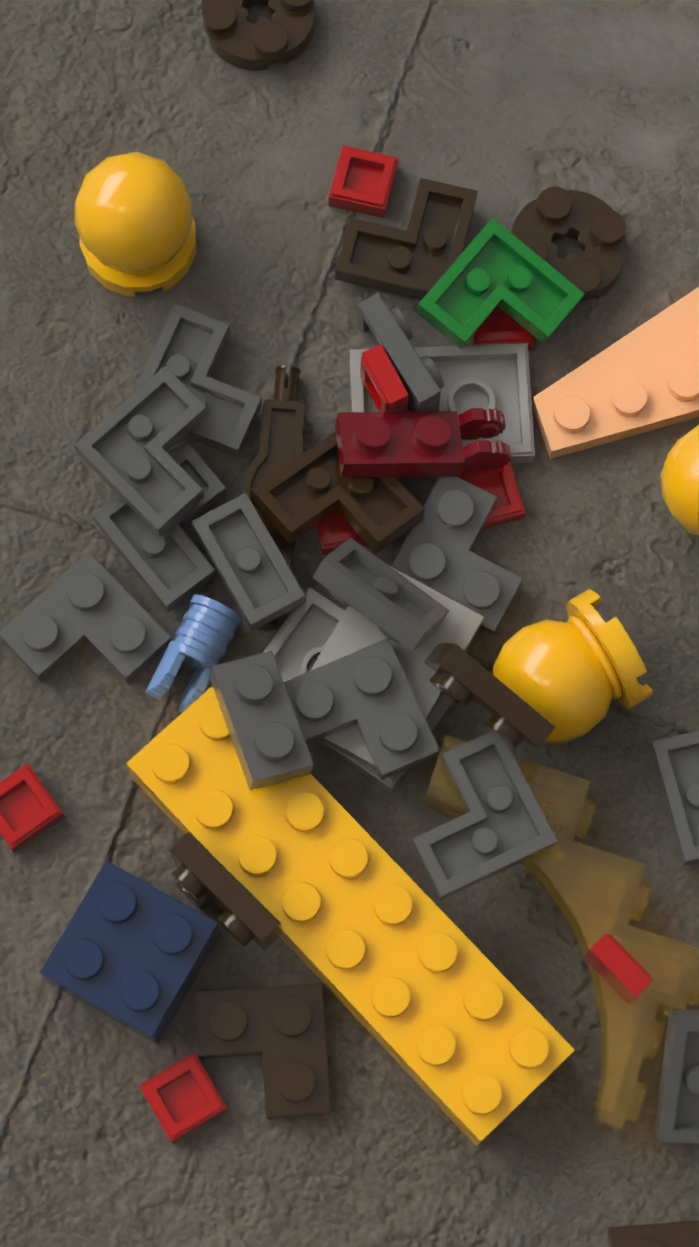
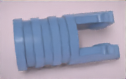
[145,594,243,713]

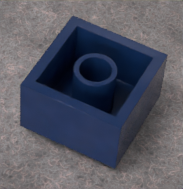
[40,860,221,1045]

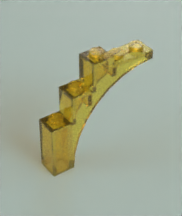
[425,735,699,1133]

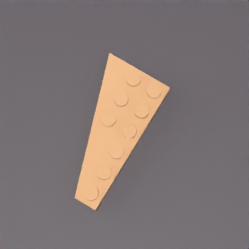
[532,287,699,459]

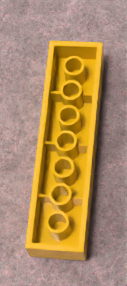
[126,686,575,1147]

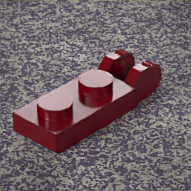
[335,408,511,477]

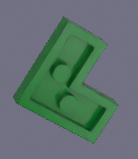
[415,217,585,349]

